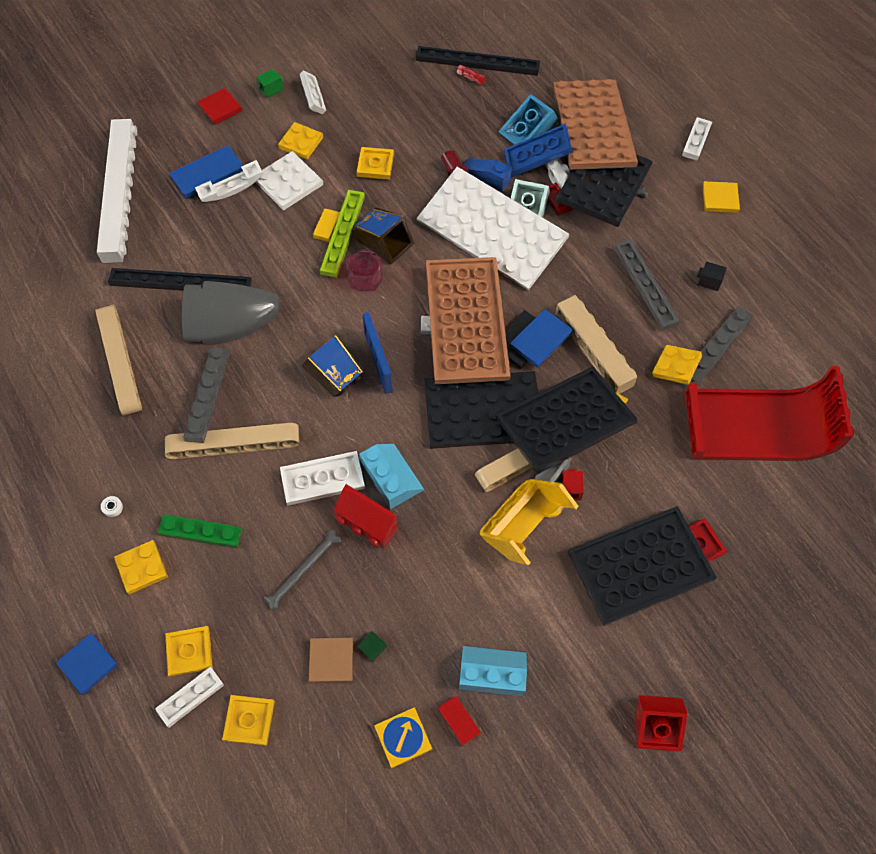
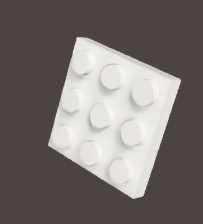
[255,151,323,211]

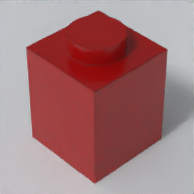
[561,469,584,501]

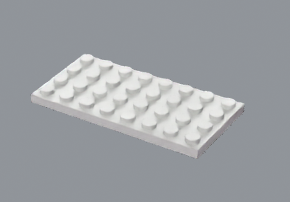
[417,167,569,291]

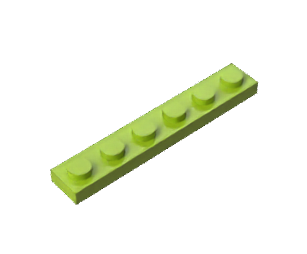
[320,190,365,278]

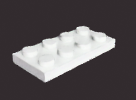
[280,451,365,506]

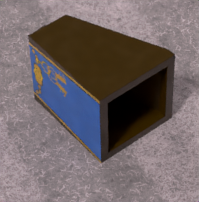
[353,207,415,265]
[302,336,365,396]

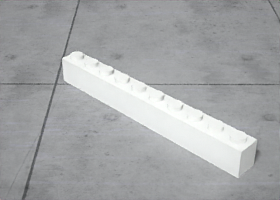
[97,119,137,263]

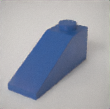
[463,158,512,192]

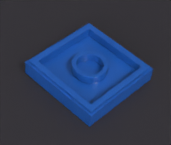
[56,633,118,695]

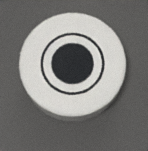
[101,496,123,517]

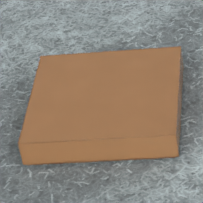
[309,638,353,683]

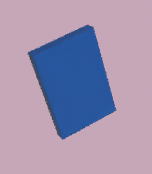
[510,309,573,368]

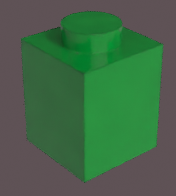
[256,69,283,98]

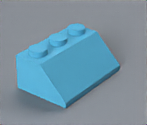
[359,444,424,509]
[459,646,527,696]

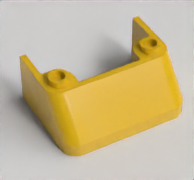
[480,479,579,565]

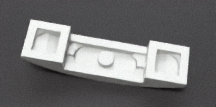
[195,160,263,202]

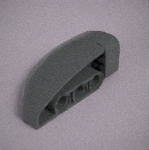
[182,281,281,345]

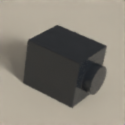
[697,261,727,291]

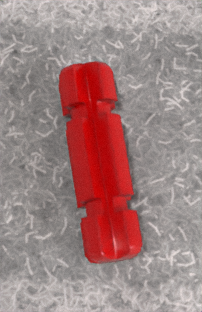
[457,65,486,85]

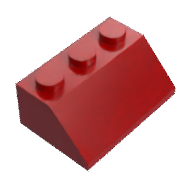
[333,484,398,549]

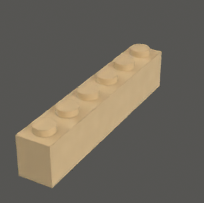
[555,295,637,394]

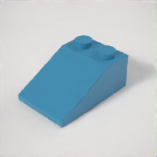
[499,94,558,145]

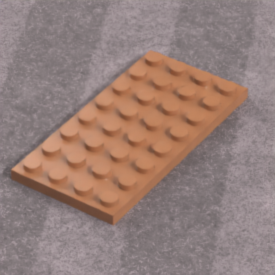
[553,79,638,170]
[426,257,510,384]

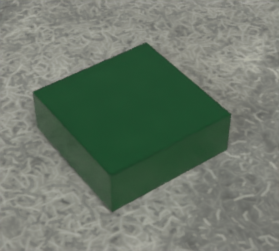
[357,631,387,662]

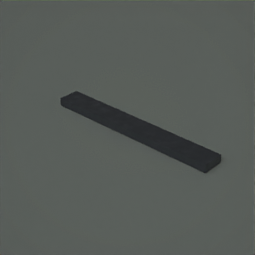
[416,46,540,76]
[108,268,252,291]

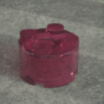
[346,249,383,291]

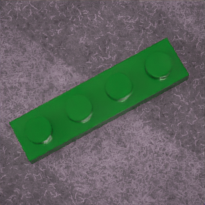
[157,514,242,548]

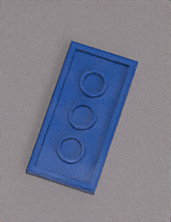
[504,124,573,178]
[169,145,244,199]
[362,312,393,394]

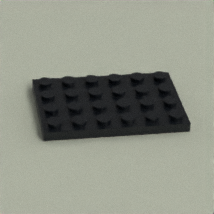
[555,154,653,227]
[496,366,637,475]
[424,371,538,449]
[568,506,717,626]

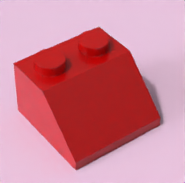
[636,695,688,751]

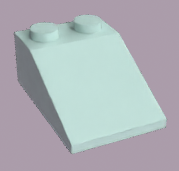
[511,179,550,218]

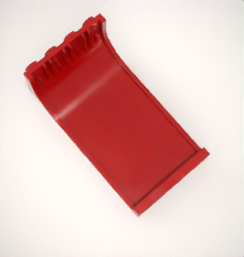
[685,366,854,461]

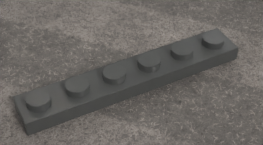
[614,239,679,330]
[681,306,754,387]
[183,348,230,443]

